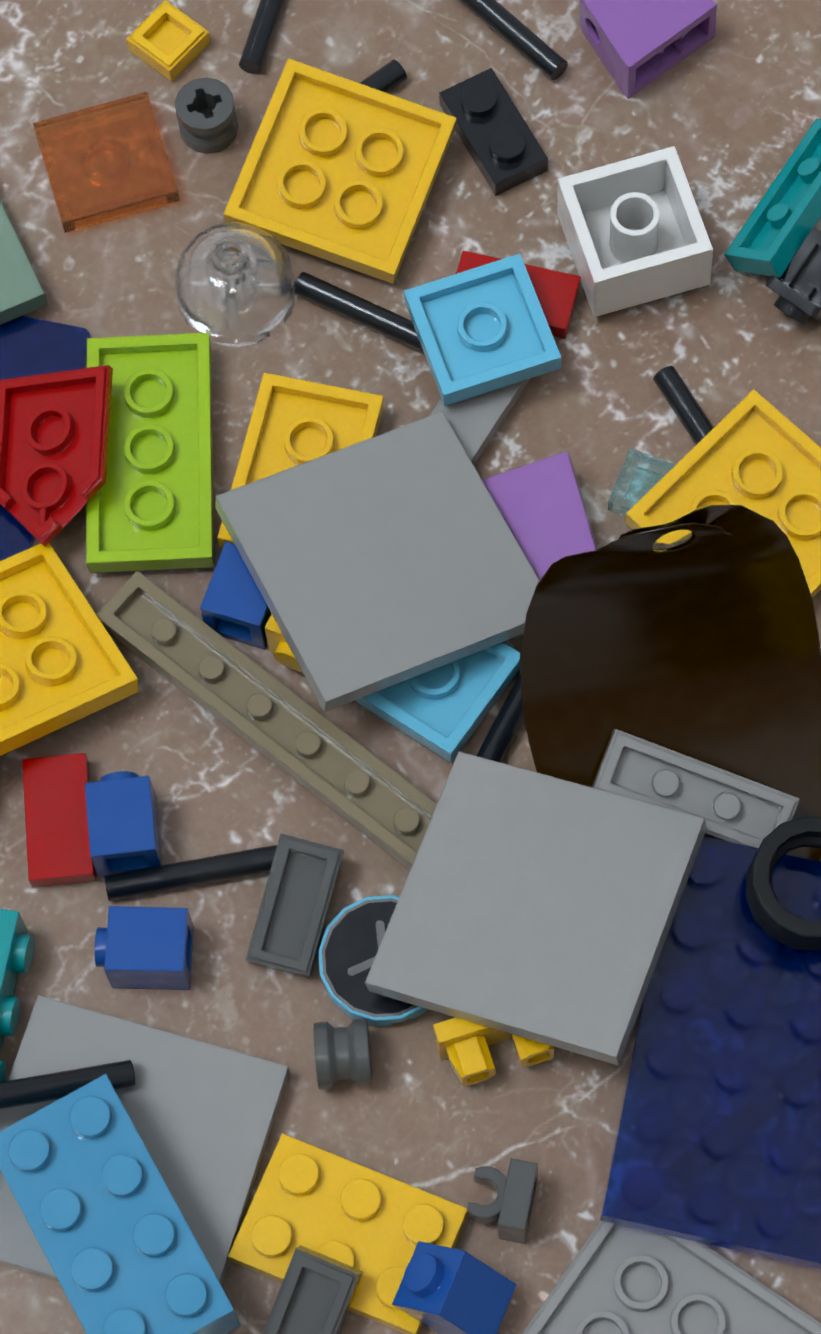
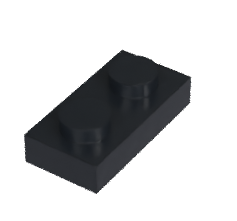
[439,68,548,196]

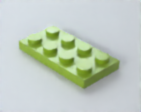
[86,332,214,573]

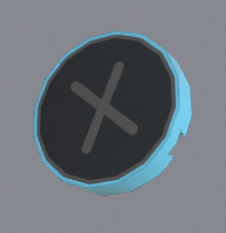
[318,895,428,1027]

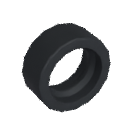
[746,816,821,951]

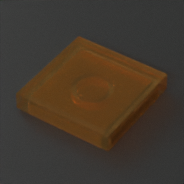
[33,92,180,233]

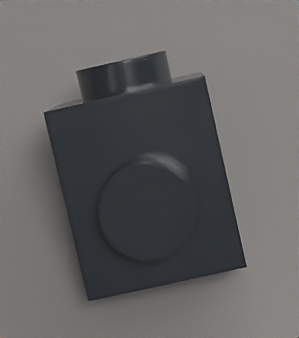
[766,227,821,325]

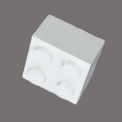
[557,146,713,317]

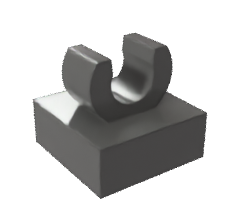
[467,1158,538,1244]

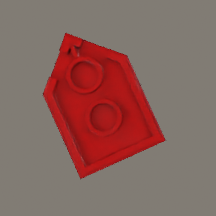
[0,365,113,547]

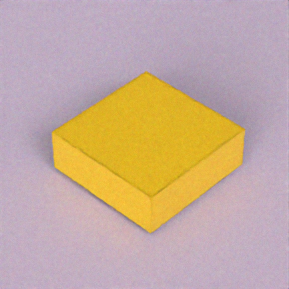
[126,0,211,82]

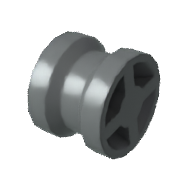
[175,77,238,154]
[313,1018,372,1089]

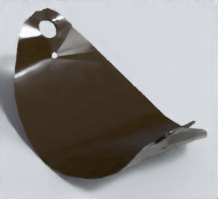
[520,505,821,1010]

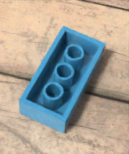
[0,1074,241,1334]

